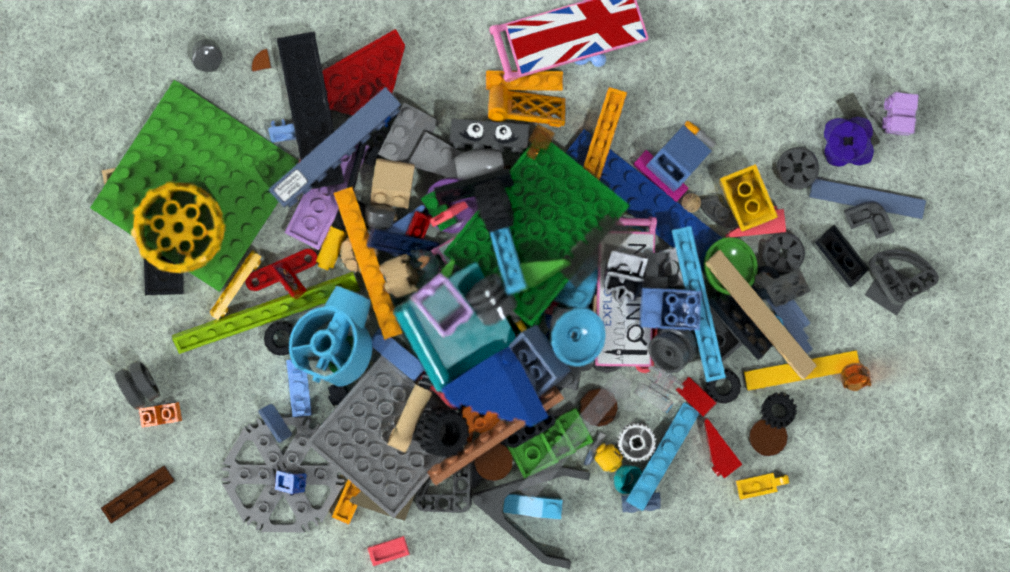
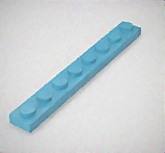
[672,226,726,382]

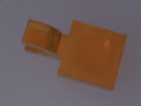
[527,124,555,160]

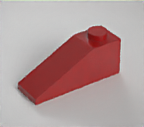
[703,418,743,478]

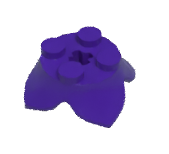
[824,117,874,167]

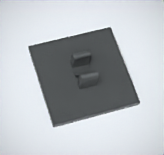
[865,268,916,316]

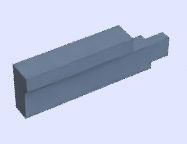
[766,298,813,354]

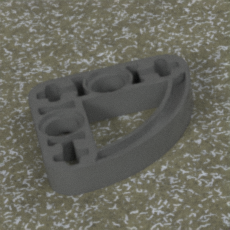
[869,249,939,305]
[416,460,473,513]

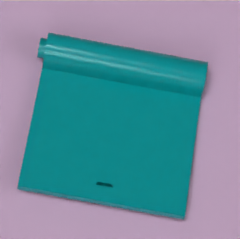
[393,262,516,393]

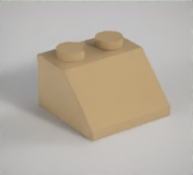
[370,158,415,209]

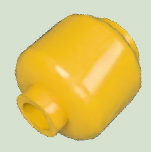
[594,443,623,472]

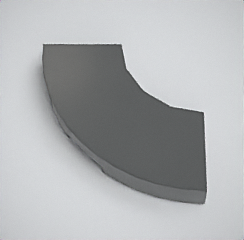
[700,195,739,228]

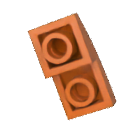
[139,402,182,428]

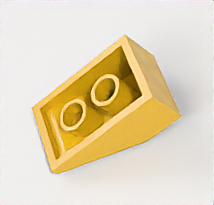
[719,164,778,232]

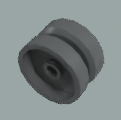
[648,328,698,373]
[114,360,160,410]

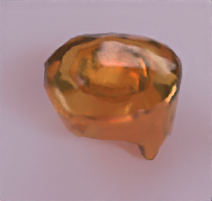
[840,363,871,391]

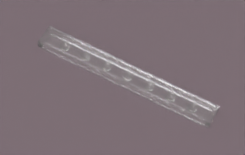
[518,371,632,501]

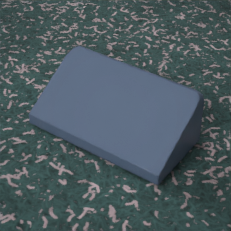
[258,404,292,443]

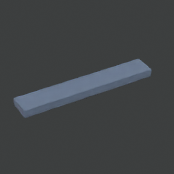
[809,179,926,219]

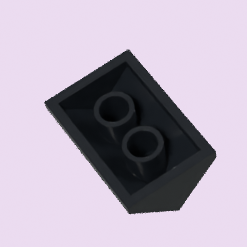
[811,225,869,288]

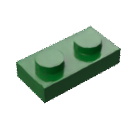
[421,191,458,231]

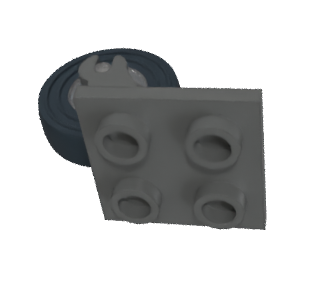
[751,266,810,308]

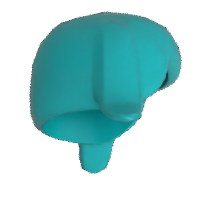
[614,465,642,494]

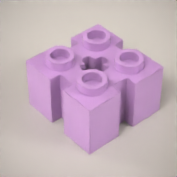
[882,92,919,136]

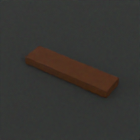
[101,465,175,524]

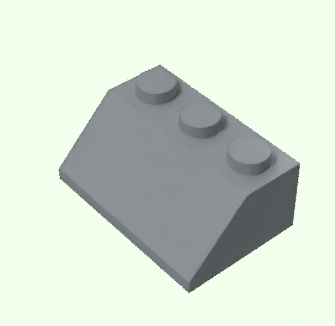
[378,103,439,170]

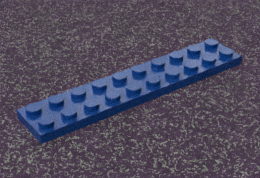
[566,129,722,273]

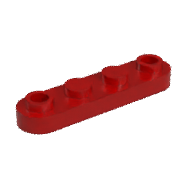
[245,249,318,291]

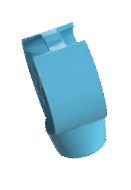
[289,286,372,387]

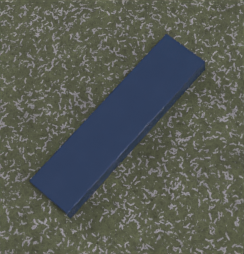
[366,228,440,258]

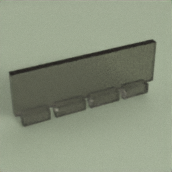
[560,214,632,288]

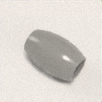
[455,149,504,180]

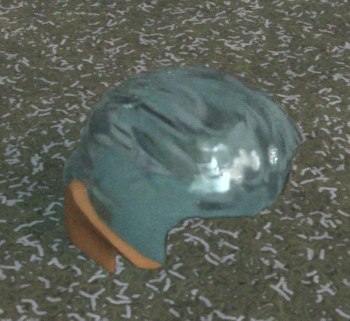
[411,249,439,282]

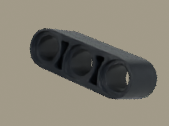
[504,408,556,448]

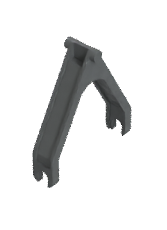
[472,466,591,569]

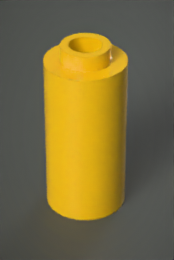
[316,226,348,271]

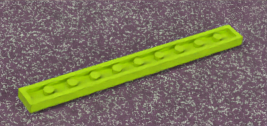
[172,272,360,354]

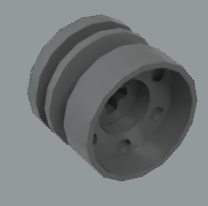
[465,274,517,326]

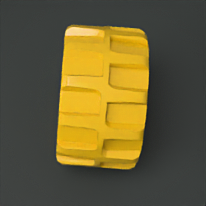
[131,181,226,273]

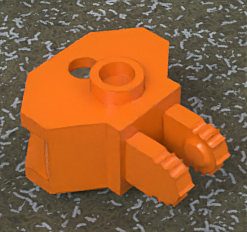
[461,405,501,443]

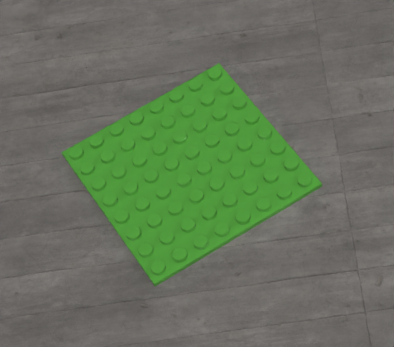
[90,80,299,292]

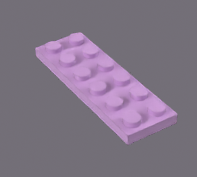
[285,143,371,250]

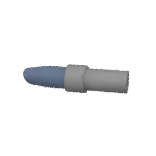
[584,431,606,465]

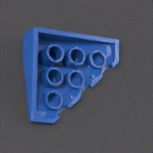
[441,347,548,427]

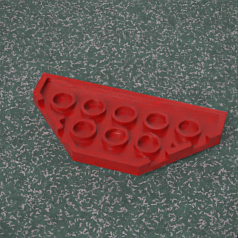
[322,29,405,116]

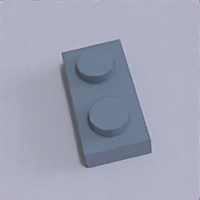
[621,492,661,513]

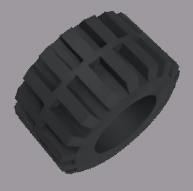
[475,179,514,232]
[416,407,469,458]

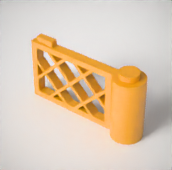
[488,84,565,127]

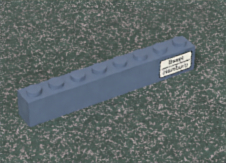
[268,87,401,208]

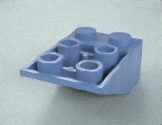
[646,125,711,192]
[639,287,702,330]

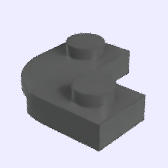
[844,202,894,239]

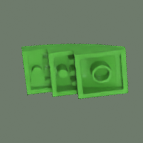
[507,407,594,479]

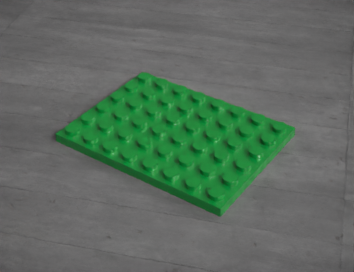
[443,133,630,326]

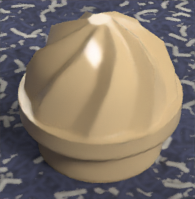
[682,193,701,213]

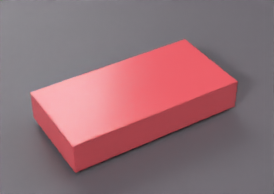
[368,536,410,566]

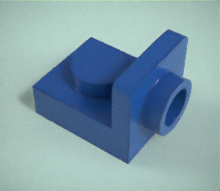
[275,470,307,494]

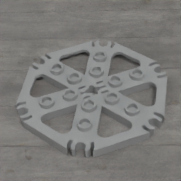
[222,417,345,533]

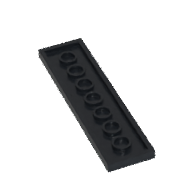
[276,31,344,190]

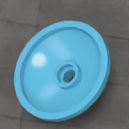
[552,308,606,366]

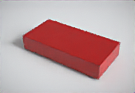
[676,377,717,417]

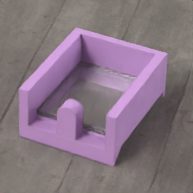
[410,273,473,337]

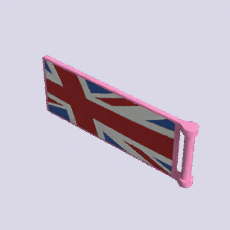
[489,0,648,82]

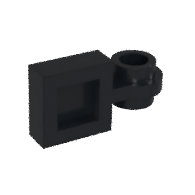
[364,131,387,167]

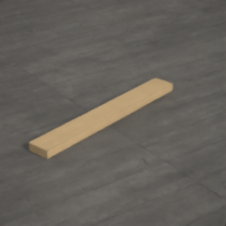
[705,250,816,379]

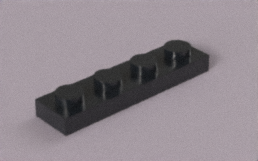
[434,168,514,206]

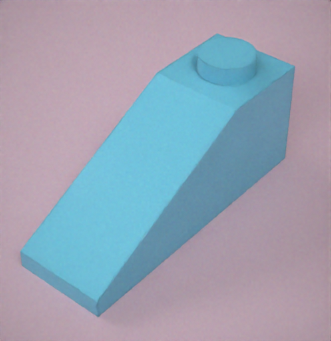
[503,494,563,519]

